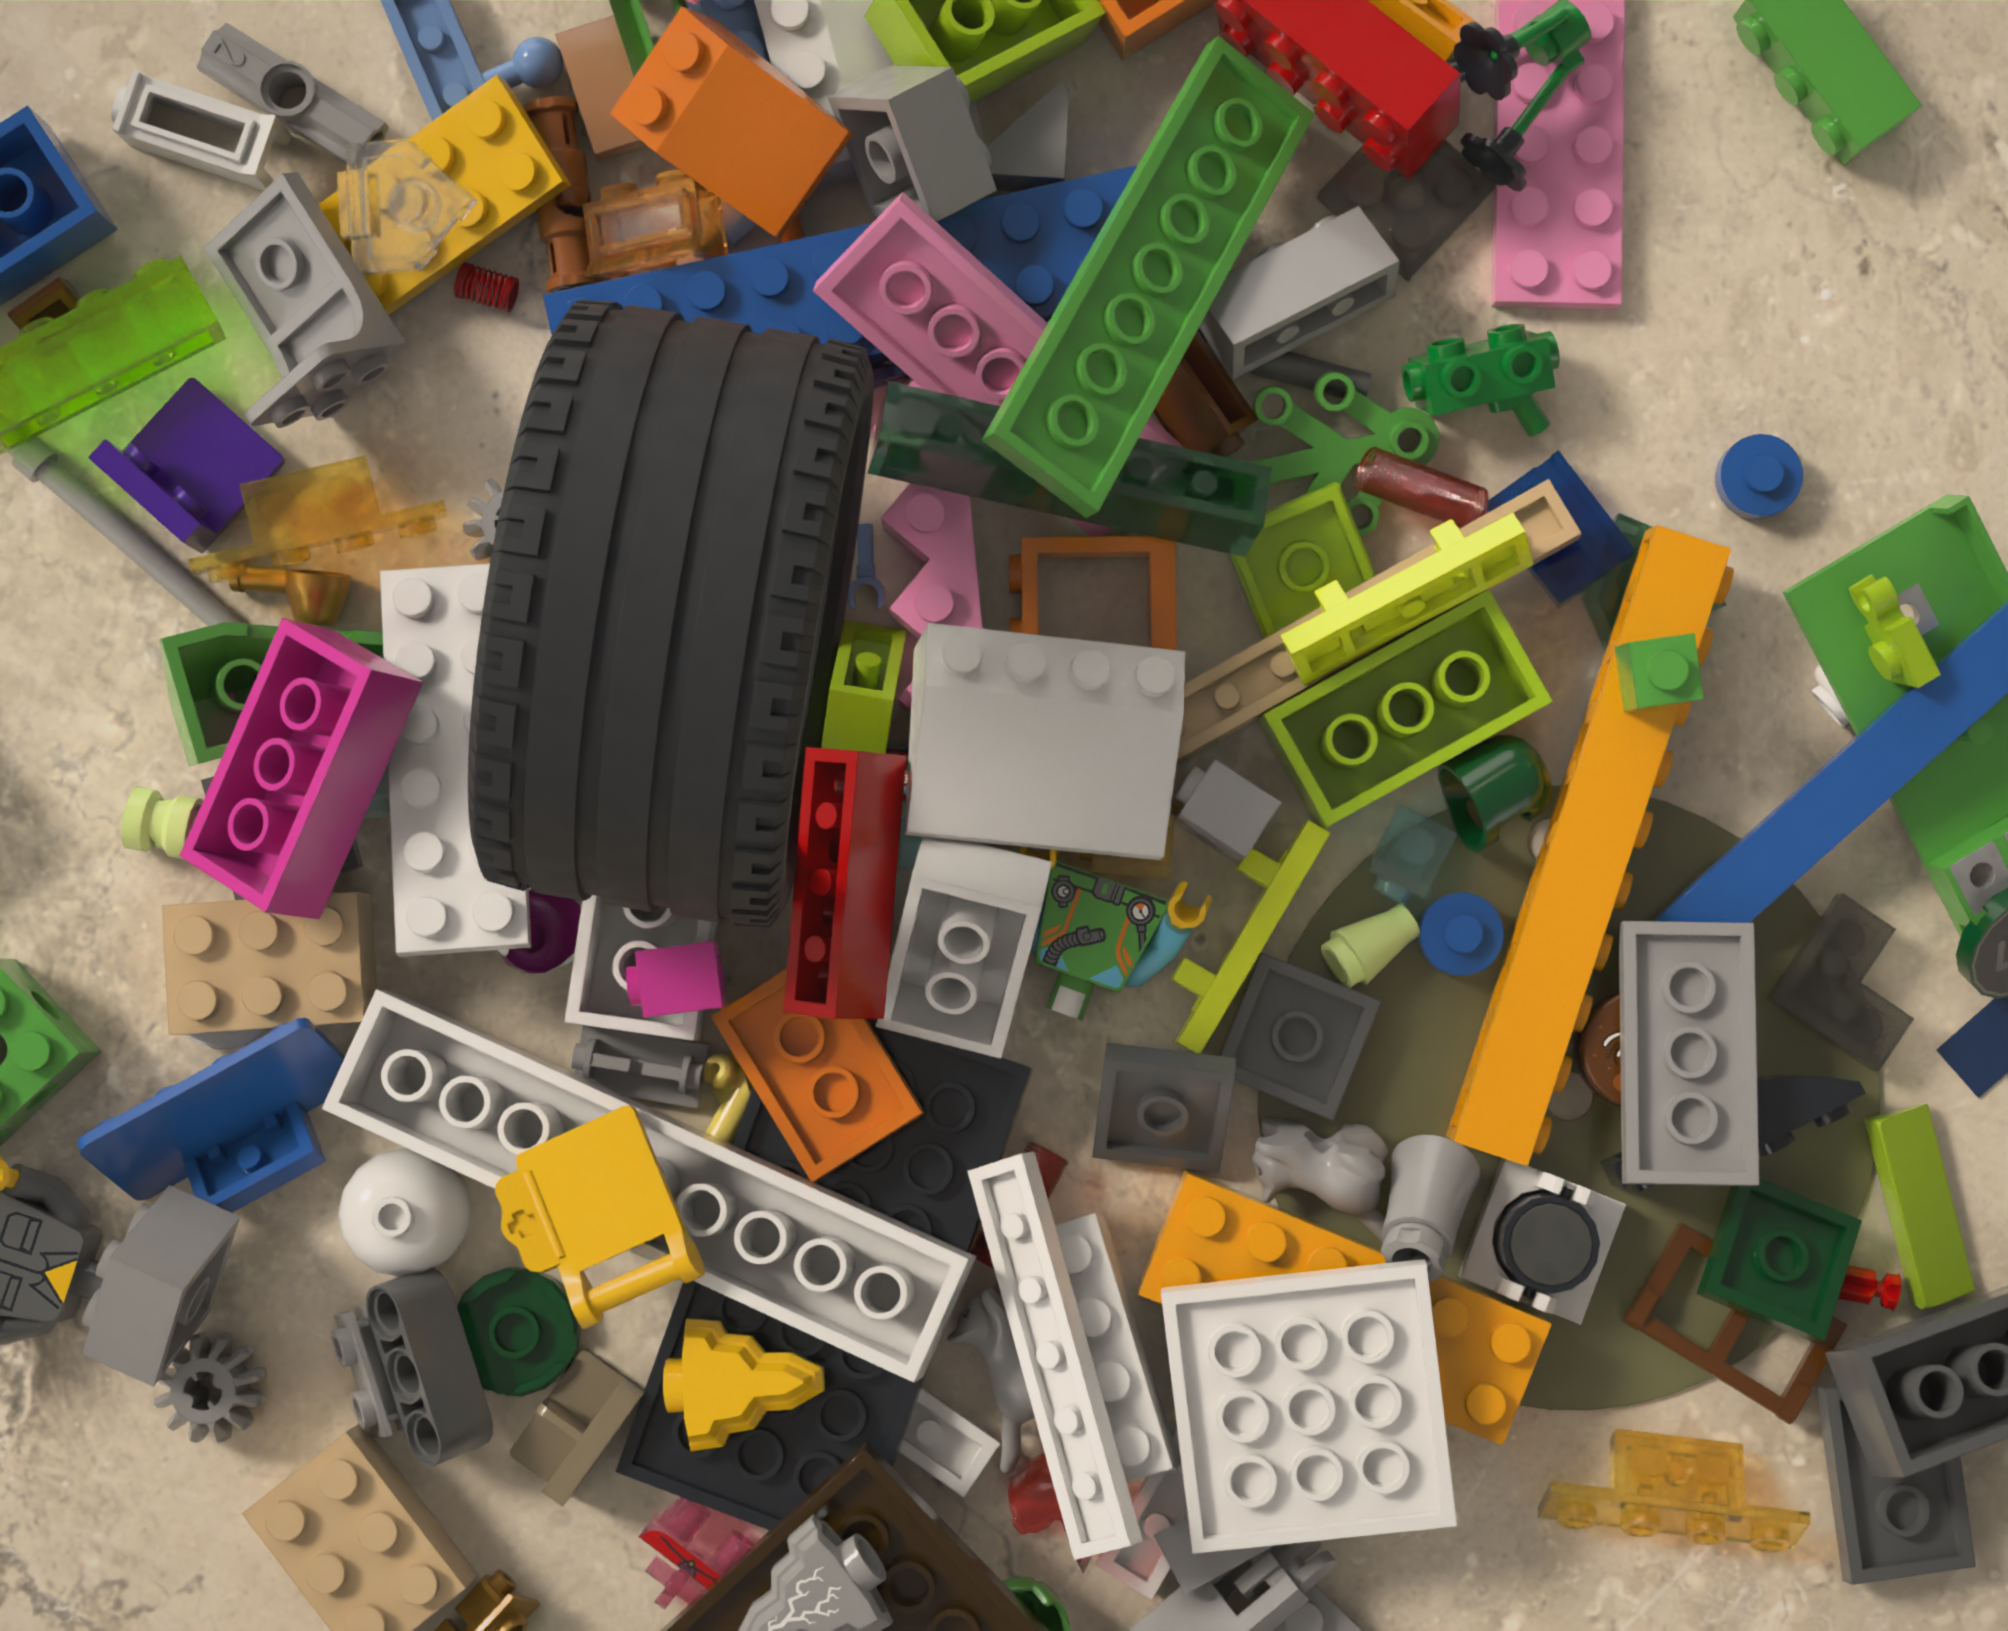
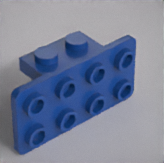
[77,1018,345,1213]

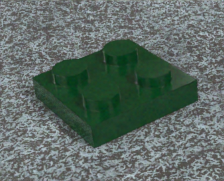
[1697,1178,1862,1343]

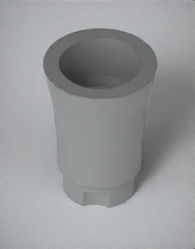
[1381,1135,1481,1282]

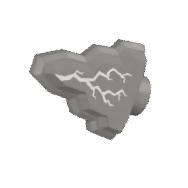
[738,1514,893,1631]

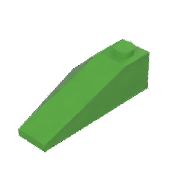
[160,622,384,767]

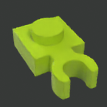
[1848,575,1941,688]

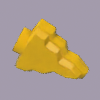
[663,1318,825,1452]

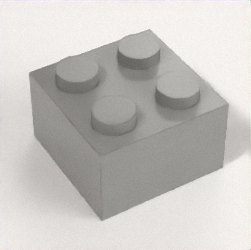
[827,65,997,222]
[82,1185,240,1387]

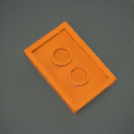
[710,968,925,1183]

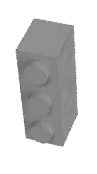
[1198,206,1400,380]

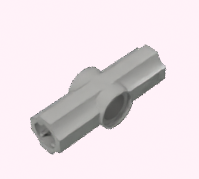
[197,22,389,172]

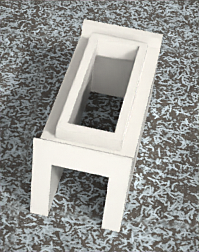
[111,70,292,191]

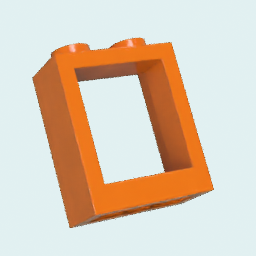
[1009,535,1177,650]

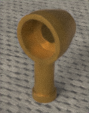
[229,560,351,626]

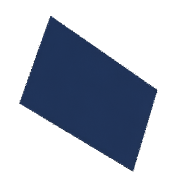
[1936,997,2008,1098]

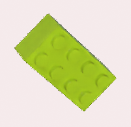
[1257,589,1553,829]

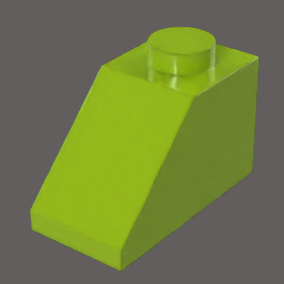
[821,620,907,754]

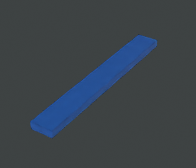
[1650,601,2008,923]

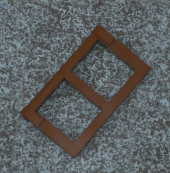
[1623,1223,1847,1425]

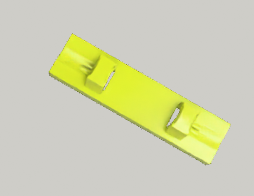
[1280,513,1534,685]
[1171,820,1330,1054]

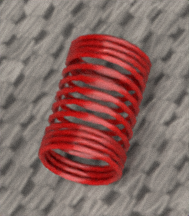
[453,262,519,313]

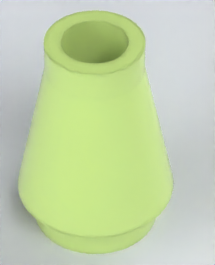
[1321,904,1420,988]

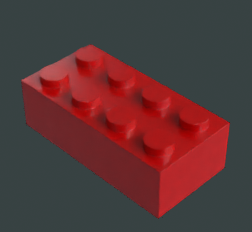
[1215,0,1461,180]

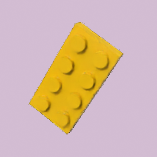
[318,75,571,315]

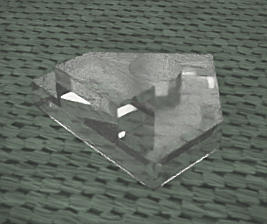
[337,138,478,275]

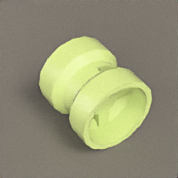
[121,786,203,859]

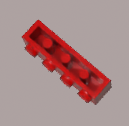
[783,747,907,1019]

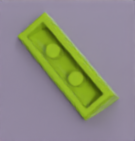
[1863,1103,1975,1310]

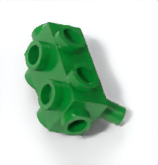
[1401,324,1560,437]

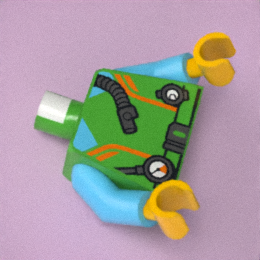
[1018,846,1212,1021]

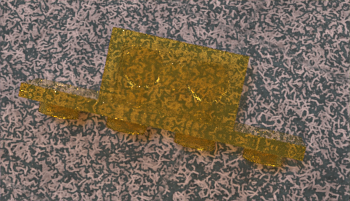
[188,455,447,583]
[1538,1428,1811,1553]

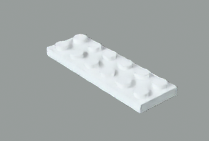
[380,563,531,957]

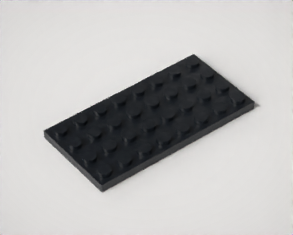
[615,1019,1034,1530]

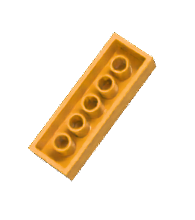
[1136,1169,1552,1446]

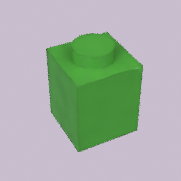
[1614,633,1704,711]

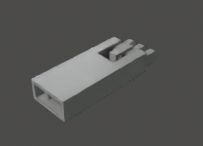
[1128,1541,1337,1631]

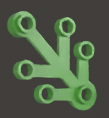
[1195,372,1439,536]

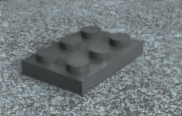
[1816,1384,1976,1585]

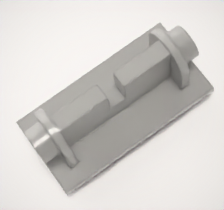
[571,1025,710,1108]
[331,1305,403,1438]

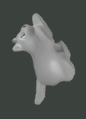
[1251,1118,1388,1242]
[947,1283,1035,1474]

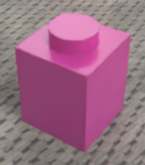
[626,941,728,1018]

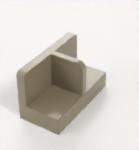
[510,1349,644,1507]

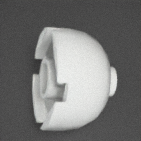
[338,1148,472,1277]

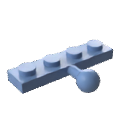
[381,0,563,121]

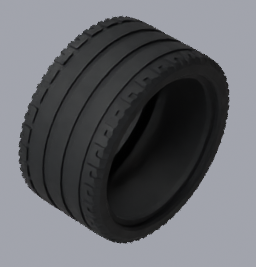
[468,300,874,928]

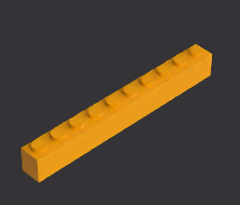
[1446,525,1734,1166]

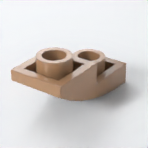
[555,15,647,162]

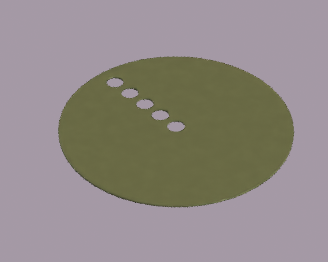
[1258,786,1880,1410]

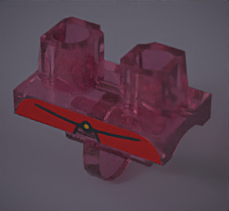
[638,1497,755,1610]

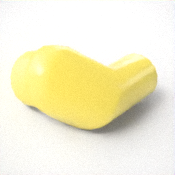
[703,1053,753,1145]

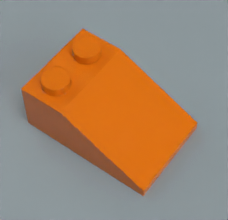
[610,6,854,238]

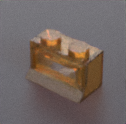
[582,170,729,282]

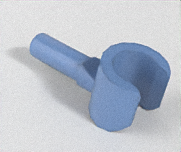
[847,524,886,611]

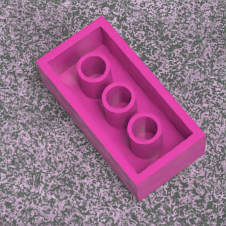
[179,618,423,919]

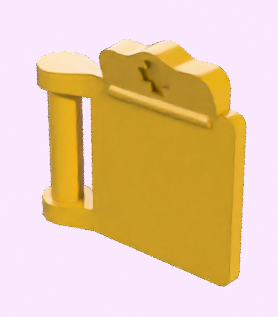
[495,1106,705,1329]

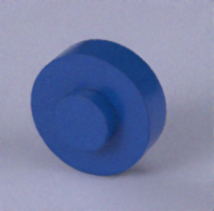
[1715,434,1803,520]
[1417,892,1504,976]

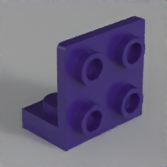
[88,378,285,554]

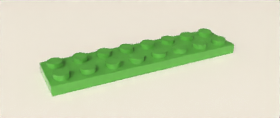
[982,36,1315,518]

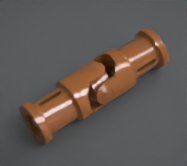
[522,96,602,293]

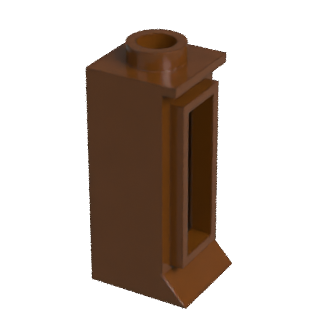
[1153,330,1259,469]

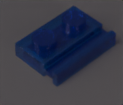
[1483,450,1635,609]

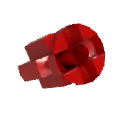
[1838,1265,1901,1311]

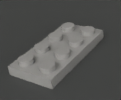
[1619,921,1759,1186]

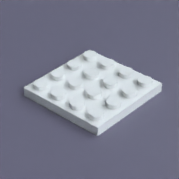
[1161,1259,1457,1554]

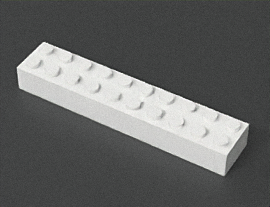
[322,989,977,1382]

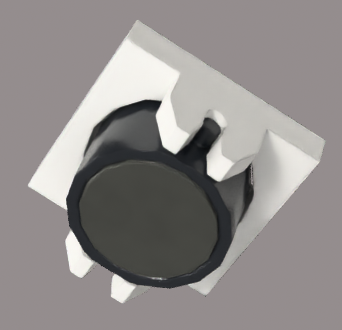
[1457,1158,1626,1325]

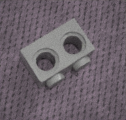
[1171,759,1282,863]

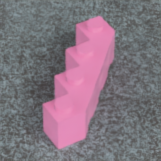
[872,380,983,715]

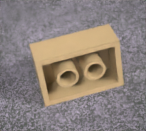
[162,892,377,1035]
[242,1424,479,1631]

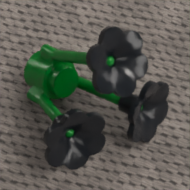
[1447,0,1591,192]

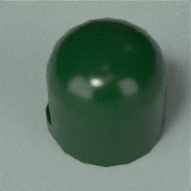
[1438,734,1552,853]

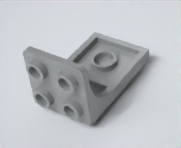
[203,172,406,428]

